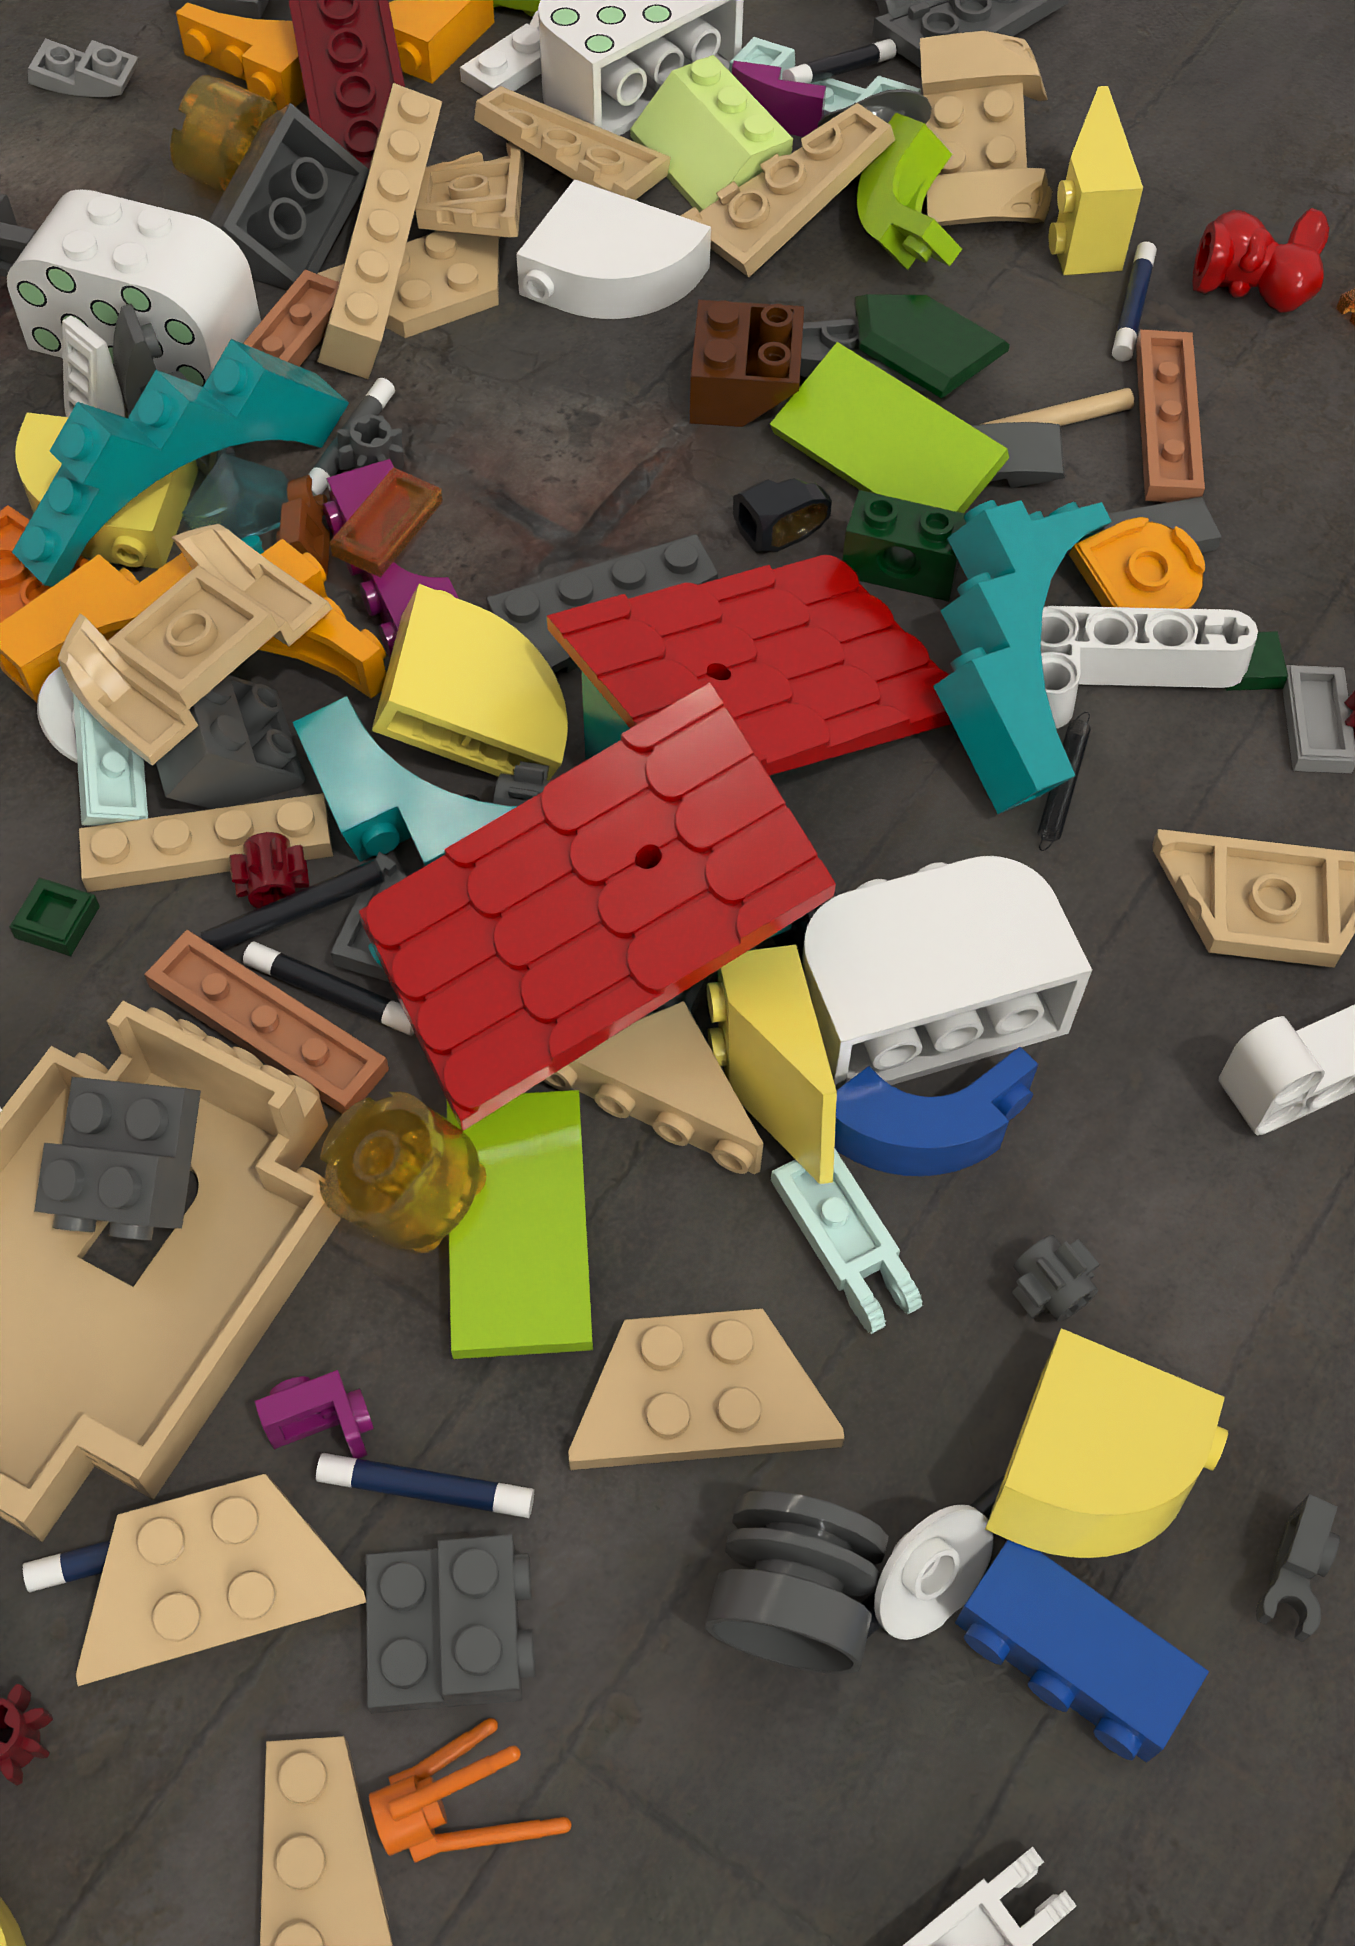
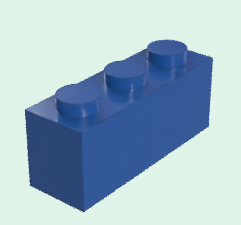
[955,1540,1209,1763]

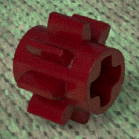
[229,832,309,908]
[0,1684,53,1785]

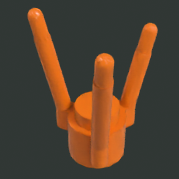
[369,1718,572,1863]

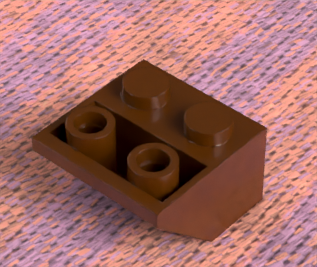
[689,299,804,427]

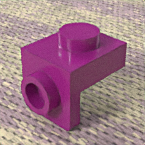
[254,1370,374,1459]

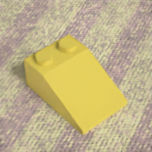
[1049,86,1143,275]
[707,945,837,1184]

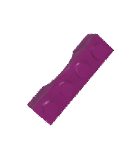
[323,459,459,658]

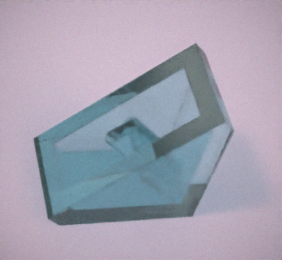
[182,453,289,539]

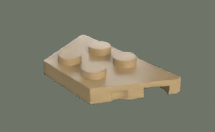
[415,142,524,237]
[317,231,500,338]
[1153,829,1355,968]
[568,1309,844,1470]
[76,1474,366,1686]

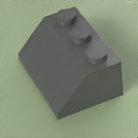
[208,103,369,290]

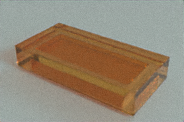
[330,467,443,578]

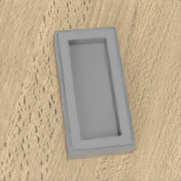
[1283,665,1355,774]

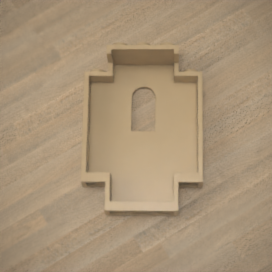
[0,1001,341,1542]

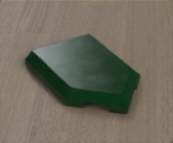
[854,294,1010,399]

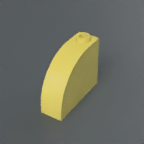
[15,412,198,569]
[372,584,568,781]
[985,1328,1228,1558]

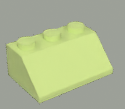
[630,55,793,212]

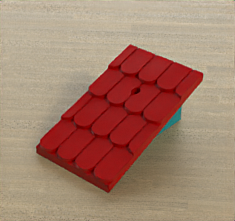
[547,555,952,776]
[359,682,836,1132]

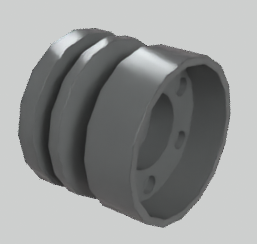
[705,1491,889,1674]

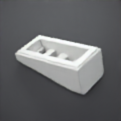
[62,316,129,418]

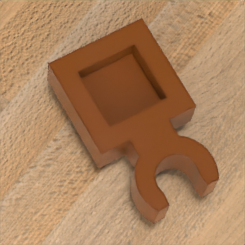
[276,475,330,576]

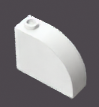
[516,179,711,319]

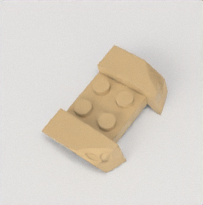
[920,31,1053,226]
[58,524,333,766]

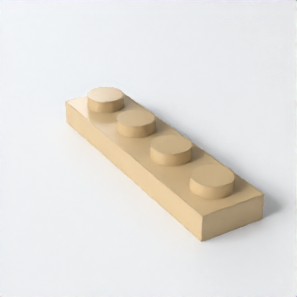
[79,793,333,892]

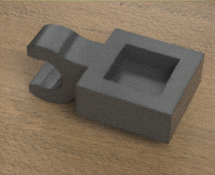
[1256,1494,1340,1642]

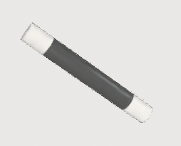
[308,378,395,496]

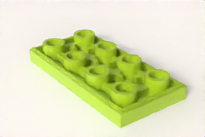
[770,342,1009,513]
[447,1090,593,1359]

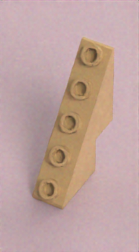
[543,1001,763,1174]

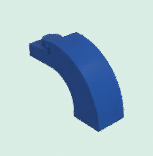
[834,1047,1039,1176]

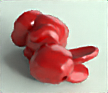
[1192,208,1329,313]

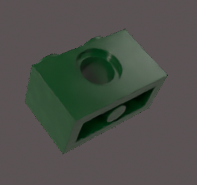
[842,490,966,602]

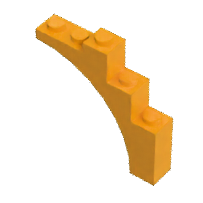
[176,0,495,110]
[0,539,386,703]

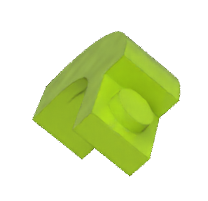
[857,113,962,270]

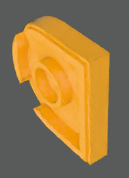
[1069,517,1205,609]

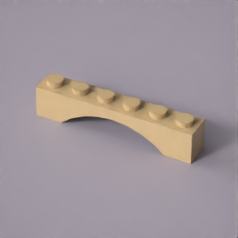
[318,83,442,379]

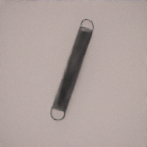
[1037,712,1091,851]

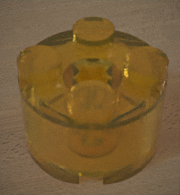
[170,75,277,192]
[319,1092,487,1253]

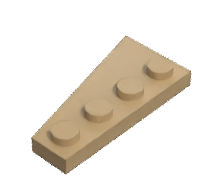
[474,86,671,200]
[681,103,895,277]
[260,1736,393,1946]

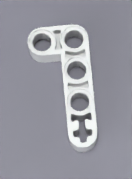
[1041,606,1258,729]
[1218,1004,1355,1135]

